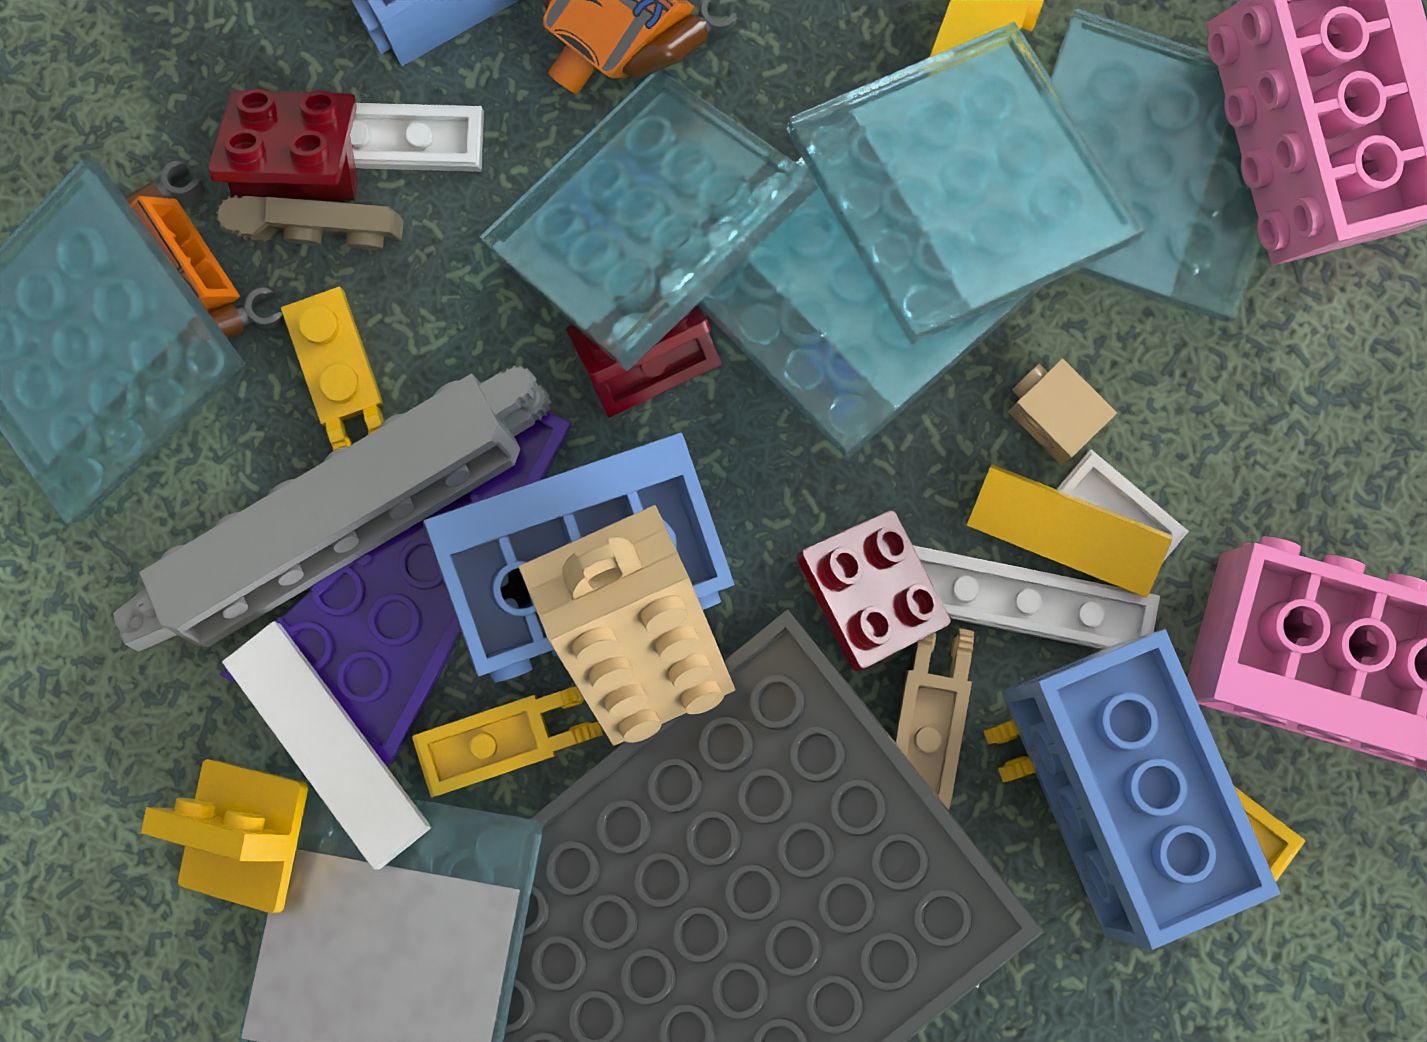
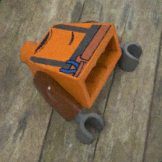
[542,0,736,94]
[123,161,284,350]

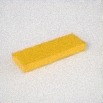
[967,464,1173,598]

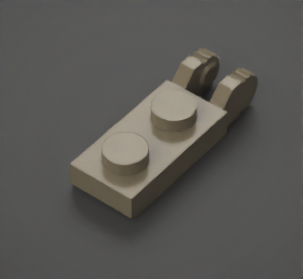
[216,195,404,250]

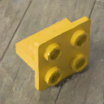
[141,759,308,913]

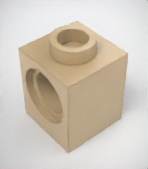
[1008,358,1117,465]

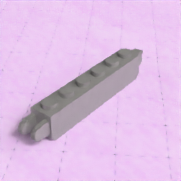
[113,366,552,652]

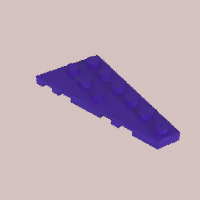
[219,411,572,764]

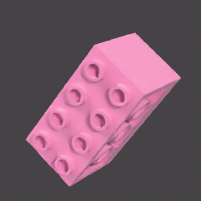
[1206,0,1427,266]
[1187,536,1427,771]

